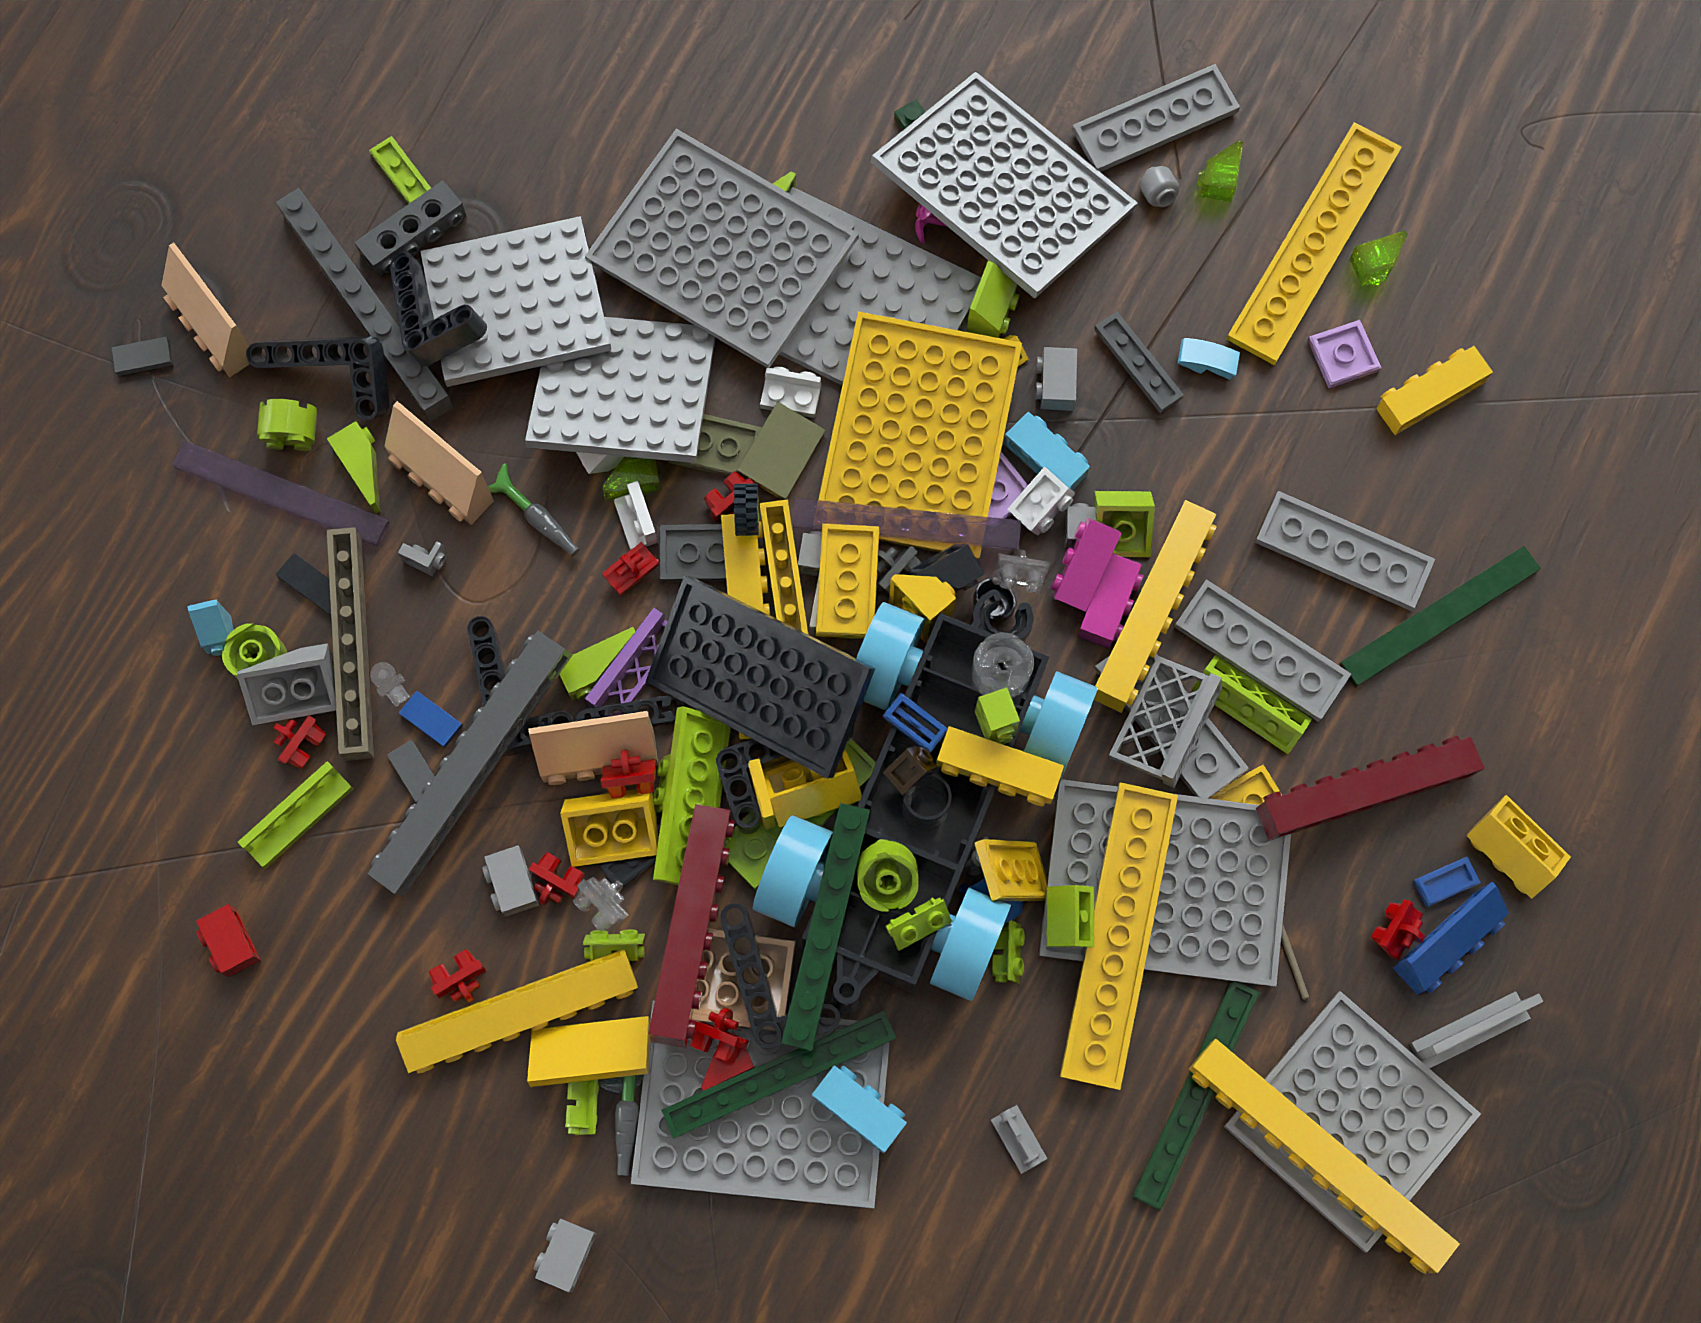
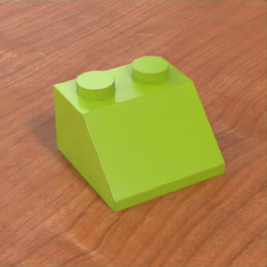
[966,261,1020,338]
[1094,491,1155,557]

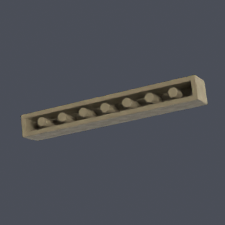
[327,527,374,761]

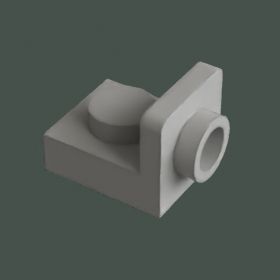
[398,542,446,576]

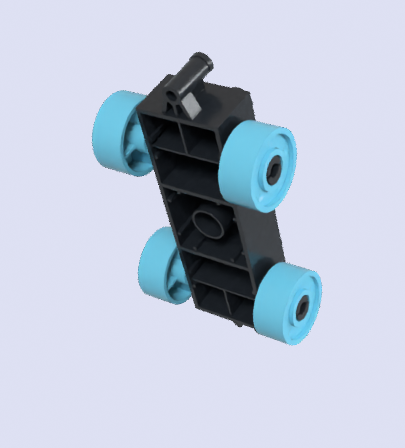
[753,590,1098,1014]

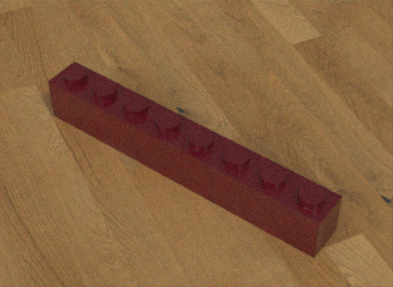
[1256,736,1485,841]
[648,804,735,1048]

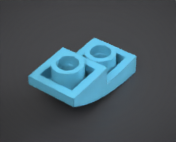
[1178,338,1240,380]

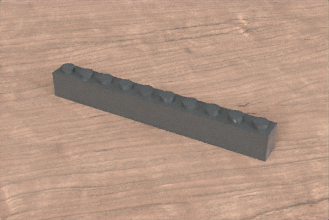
[276,188,453,422]
[368,630,573,896]

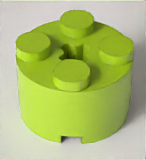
[257,399,317,451]
[222,624,287,681]
[857,839,919,911]

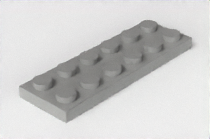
[1072,64,1240,172]
[1255,491,1435,611]
[1174,579,1351,722]
[1095,653,1249,798]

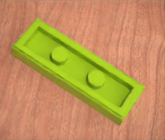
[369,136,431,204]

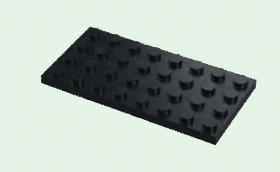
[645,576,876,779]

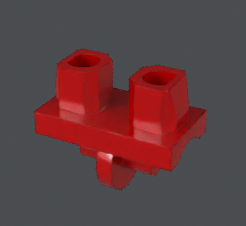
[704,471,754,522]
[602,542,660,596]
[273,716,326,769]
[601,749,656,799]
[528,852,585,905]
[1371,899,1425,960]
[429,949,486,1003]
[690,1008,749,1062]

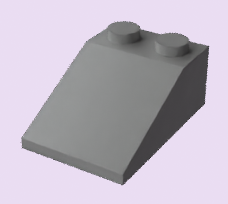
[237,643,336,725]

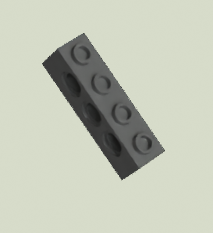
[354,180,467,277]

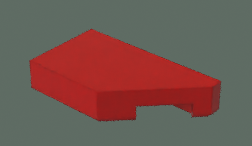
[701,1048,755,1091]

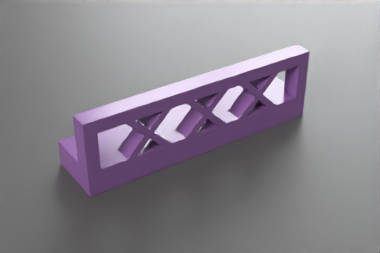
[585,608,667,717]

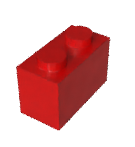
[196,904,261,977]

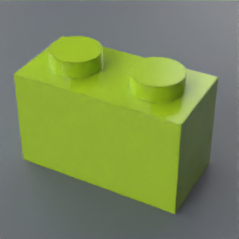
[975,687,1020,744]
[1046,885,1094,948]

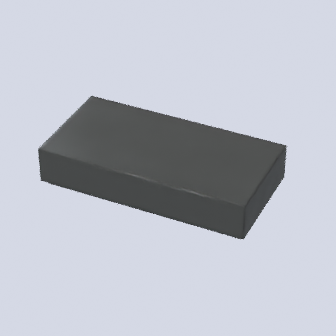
[112,336,173,376]
[387,739,435,803]

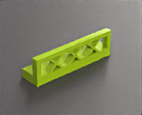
[1192,655,1312,754]
[238,761,353,869]

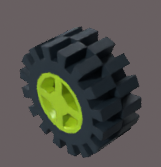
[734,483,759,536]

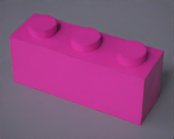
[1050,517,1122,612]
[1078,553,1143,648]

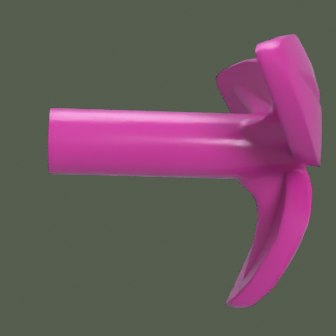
[915,203,948,244]

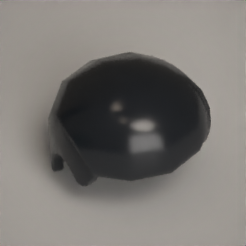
[973,578,1017,623]

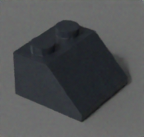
[906,544,984,591]

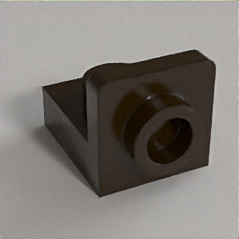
[883,745,937,795]

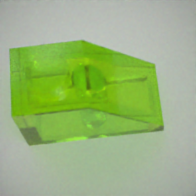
[1196,141,1243,202]
[1349,230,1408,286]
[602,456,661,501]

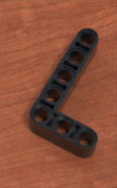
[390,251,487,366]
[246,336,389,421]
[467,616,574,756]
[716,726,854,834]
[720,903,841,1049]

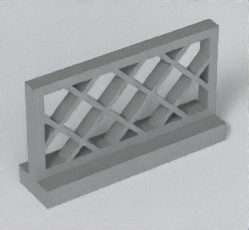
[1109,656,1222,788]
[1409,992,1543,1068]

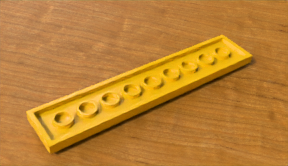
[1226,122,1402,365]
[1060,782,1178,1090]

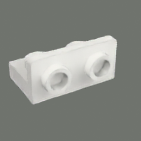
[760,367,821,418]
[1007,467,1075,535]
[614,481,658,550]

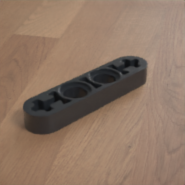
[576,695,687,727]

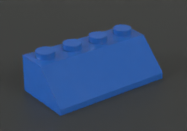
[1393,882,1509,995]

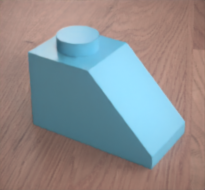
[187,600,234,656]

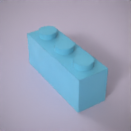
[1003,412,1090,491]
[812,1065,907,1154]

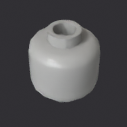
[1139,166,1180,207]

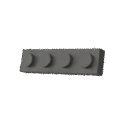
[1094,311,1184,414]

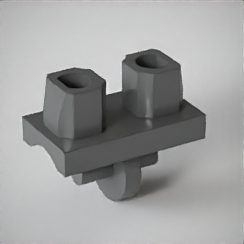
[876,546,921,594]

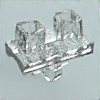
[992,550,1050,593]
[370,662,410,707]
[573,877,629,931]

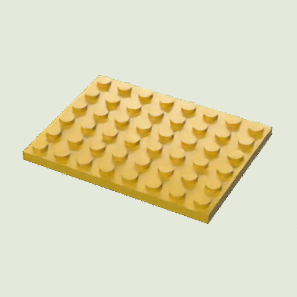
[813,311,1022,560]

